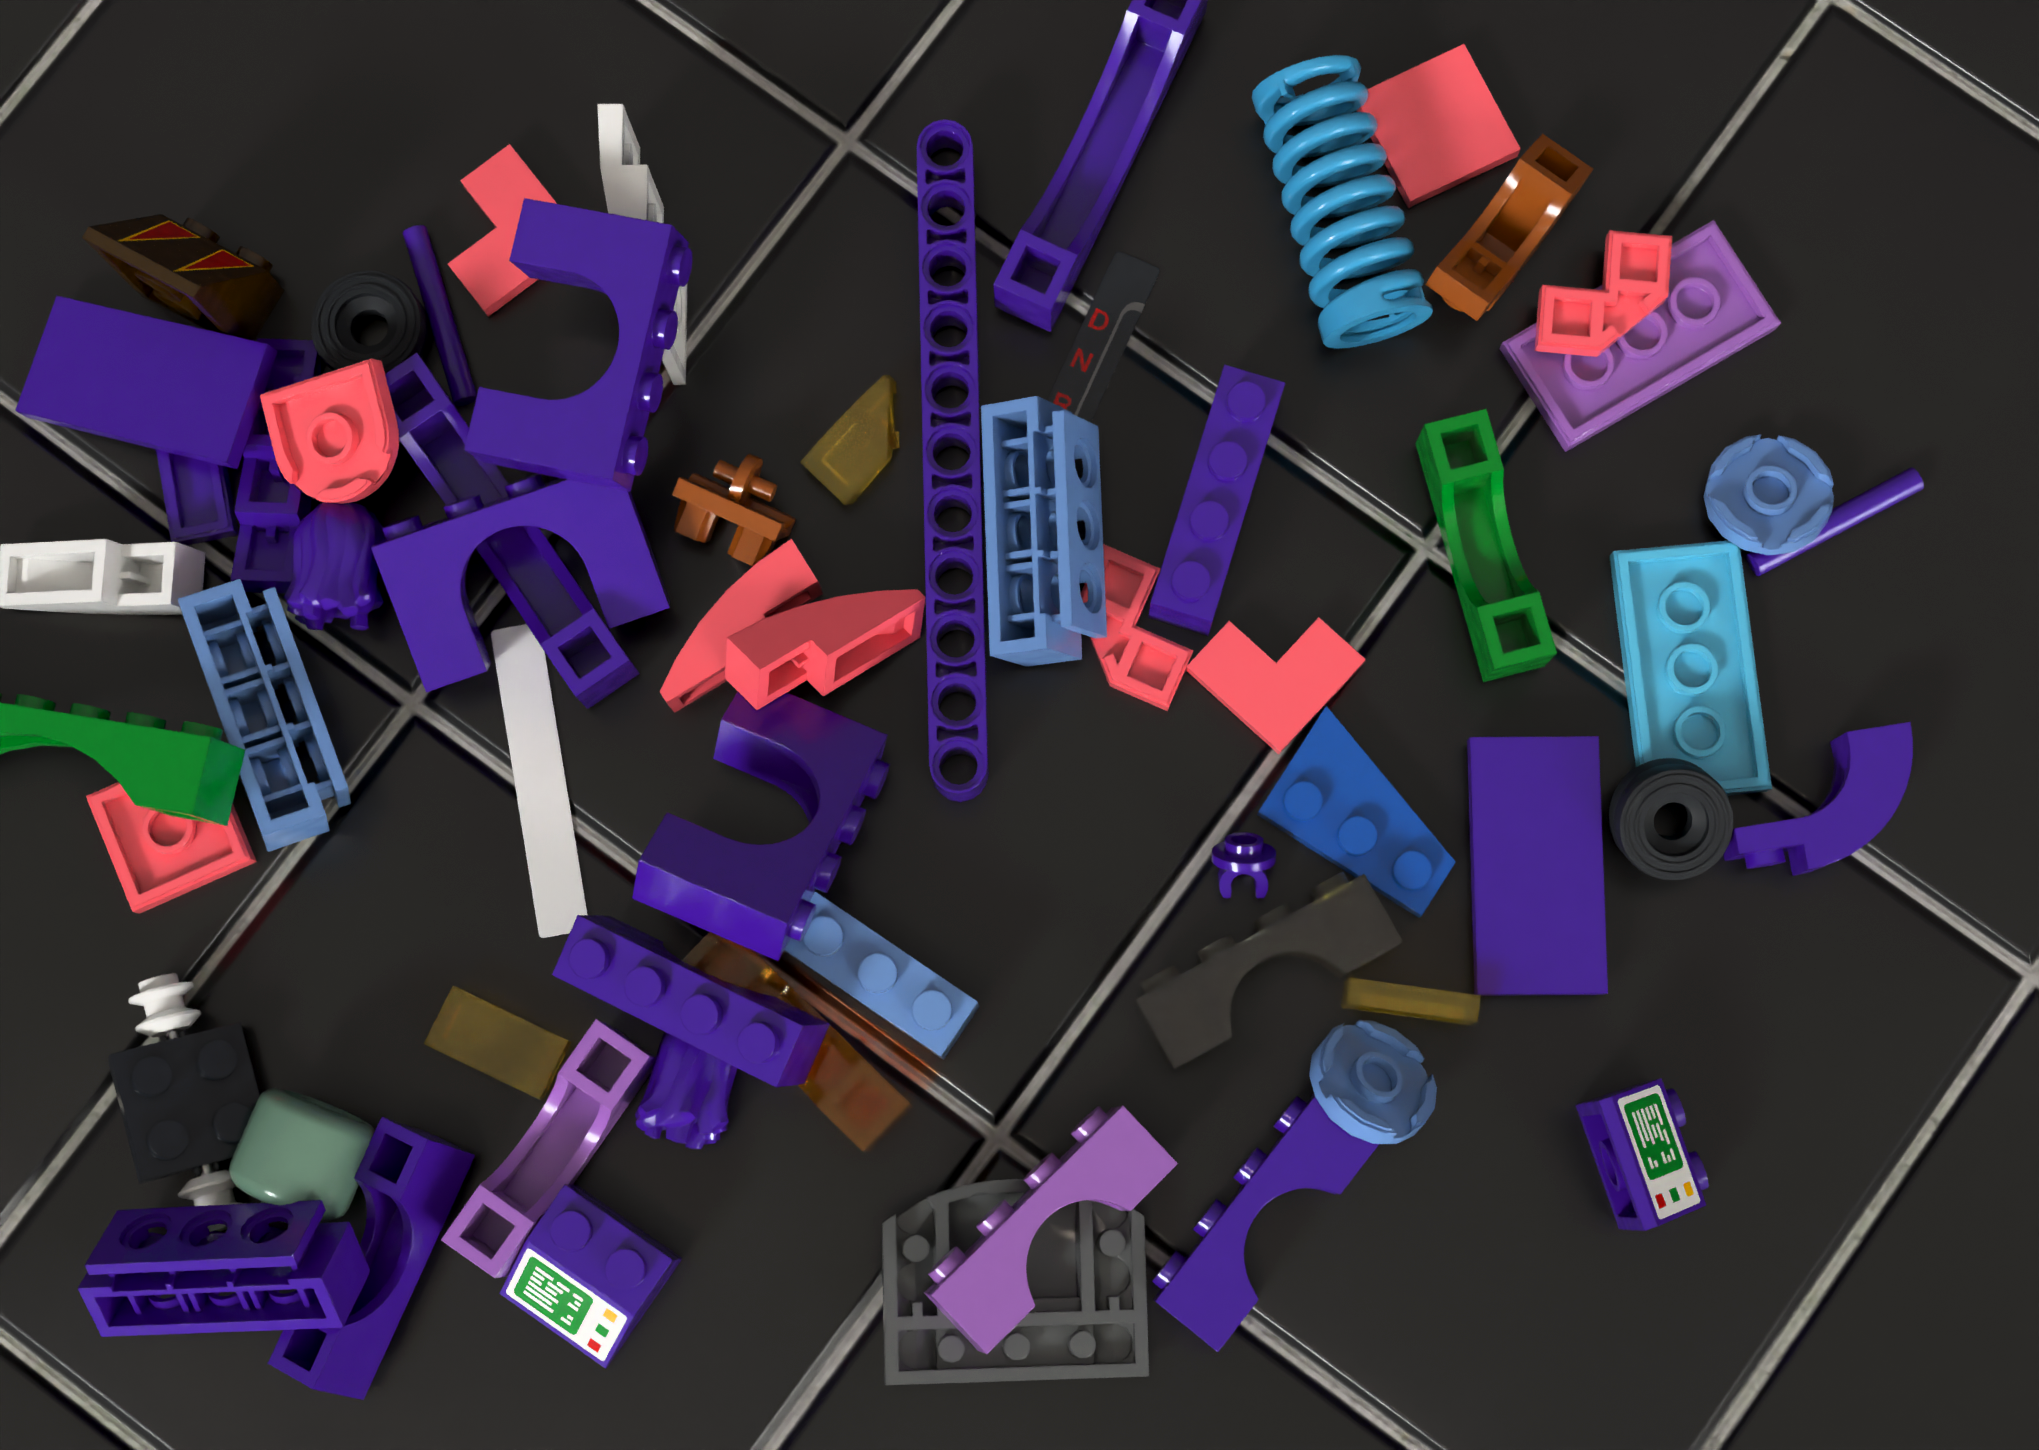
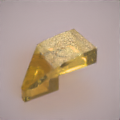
[801,375,900,505]

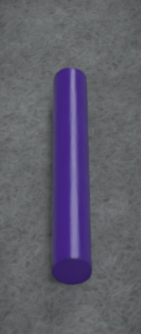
[402,225,477,406]
[1746,467,1924,576]

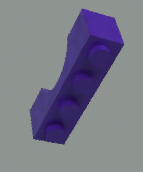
[1148,364,1285,636]
[552,915,830,1088]
[1152,1094,1379,1352]
[268,1117,475,1400]

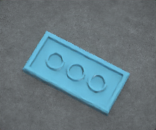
[1609,541,1772,795]

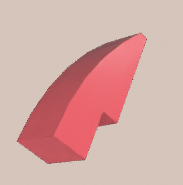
[660,539,823,713]
[725,589,926,710]

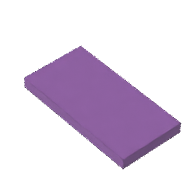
[1499,220,1781,452]

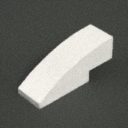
[0,539,205,615]

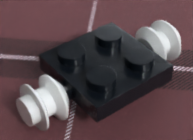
[107,973,260,1232]

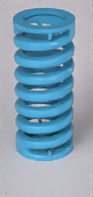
[1252,55,1433,349]

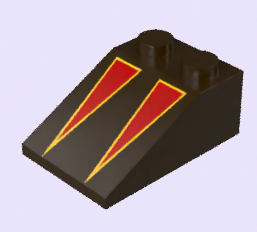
[82,214,285,341]

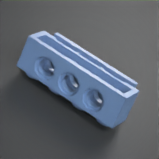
[981,396,1107,667]
[177,579,351,852]

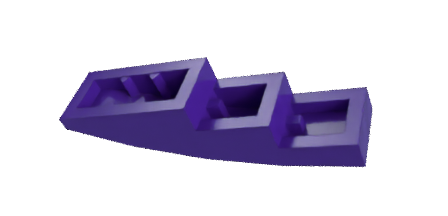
[230,338,321,594]

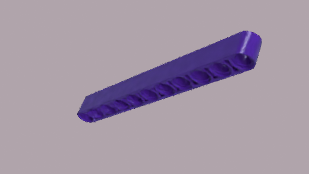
[917,119,989,802]

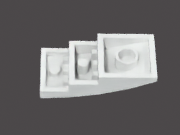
[597,104,687,385]

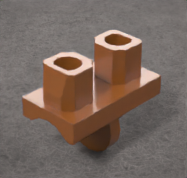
[672,453,797,566]

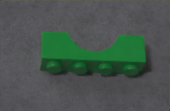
[1415,409,1557,682]

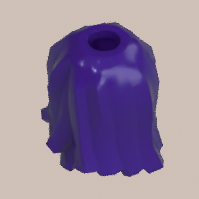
[284,502,384,631]
[635,1032,738,1149]

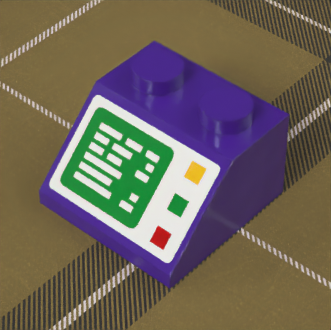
[1576,1078,1709,1231]
[499,1184,682,1369]

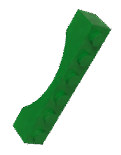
[0,693,245,826]

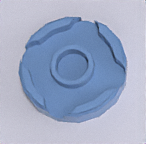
[1703,435,1834,556]
[1309,1020,1437,1144]

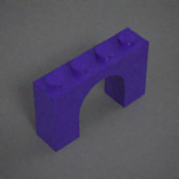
[464,198,692,492]
[371,474,670,692]
[632,691,890,961]

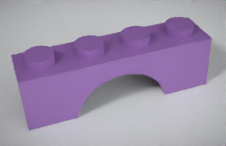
[441,1019,656,1278]
[924,1105,1178,1354]

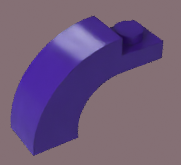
[1724,722,1913,876]

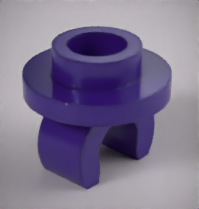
[1211,832,1276,898]

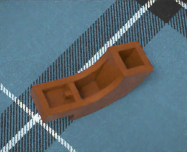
[1425,133,1593,321]

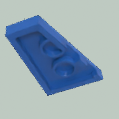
[1257,706,1455,918]

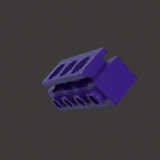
[78,1200,370,1337]

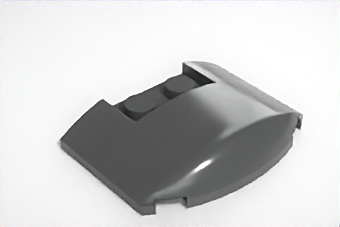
[882,1179,1149,1385]

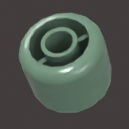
[229,1088,375,1223]

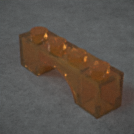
[682,932,913,1153]

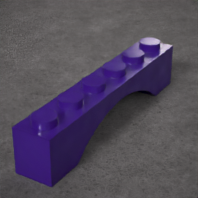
[993,0,1208,332]
[385,353,640,709]

